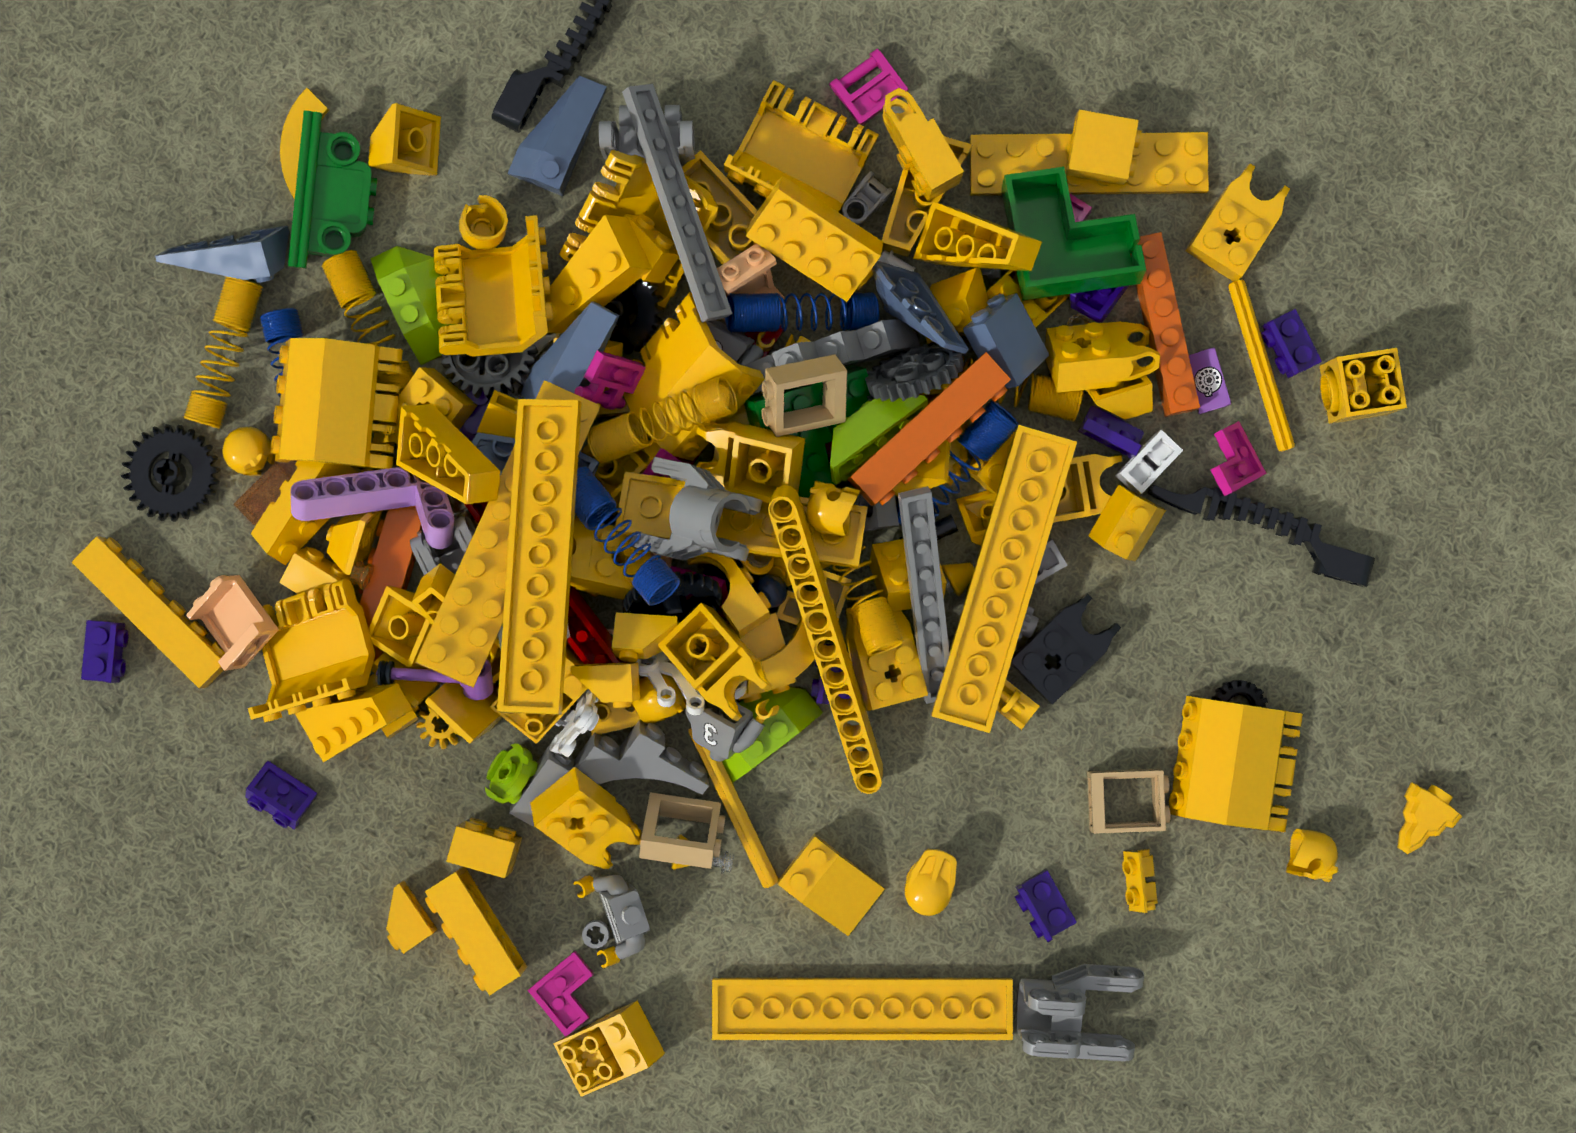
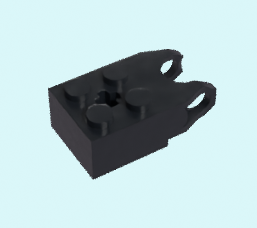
[1010,593,1121,705]

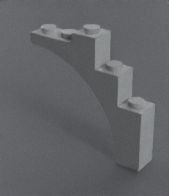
[744,319,920,396]
[509,719,709,827]

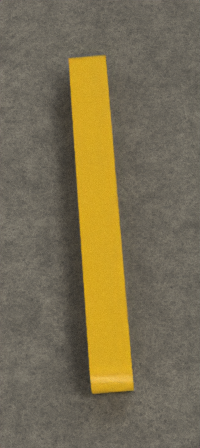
[768,485,884,794]

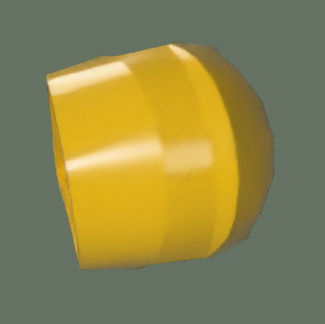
[905,849,957,916]

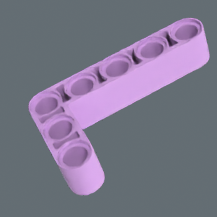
[290,467,454,549]

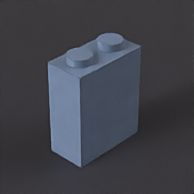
[963,293,1049,389]

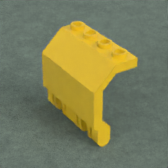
[723,80,879,212]
[559,150,719,308]
[434,215,553,357]
[623,292,765,461]
[271,338,403,470]
[248,578,376,722]
[1169,696,1303,832]

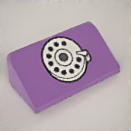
[1189,347,1231,414]

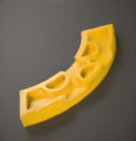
[280,88,329,199]
[746,599,834,694]

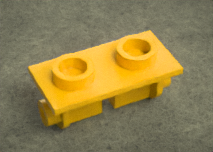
[1122,849,1158,913]

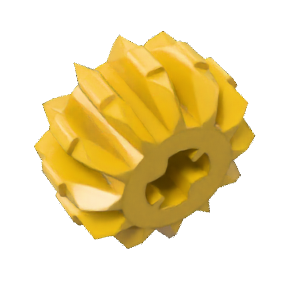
[416,704,460,749]

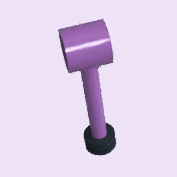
[376,659,494,700]

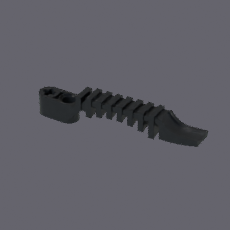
[492,0,612,133]
[1148,485,1375,587]

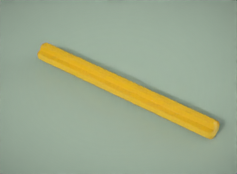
[1228,280,1295,451]
[688,728,779,888]

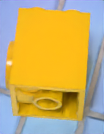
[1320,348,1407,424]

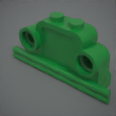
[288,110,377,269]

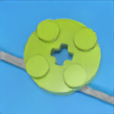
[485,743,538,804]

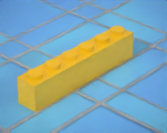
[72,536,225,689]

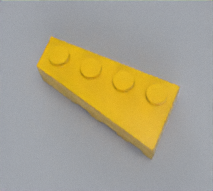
[913,201,1042,271]
[295,683,413,763]

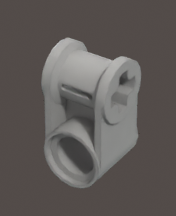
[841,171,894,227]

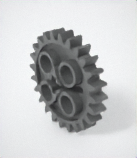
[441,323,538,400]
[865,343,965,402]

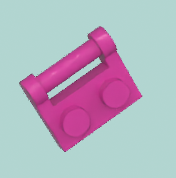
[829,49,908,125]

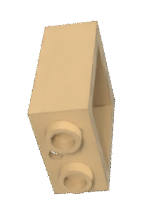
[762,354,847,437]
[1087,769,1170,834]
[639,792,726,869]

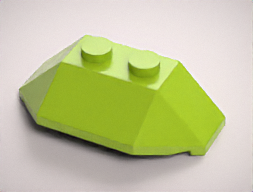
[370,246,454,365]
[830,395,928,485]
[722,687,823,783]

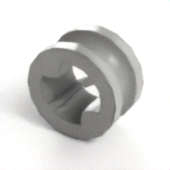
[582,920,610,949]

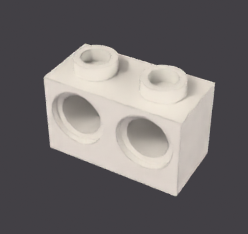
[1115,430,1183,495]

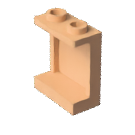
[717,244,785,321]
[186,575,279,671]

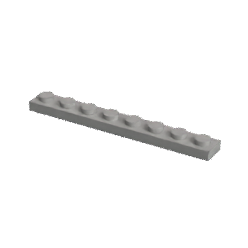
[622,84,732,323]
[898,486,950,704]

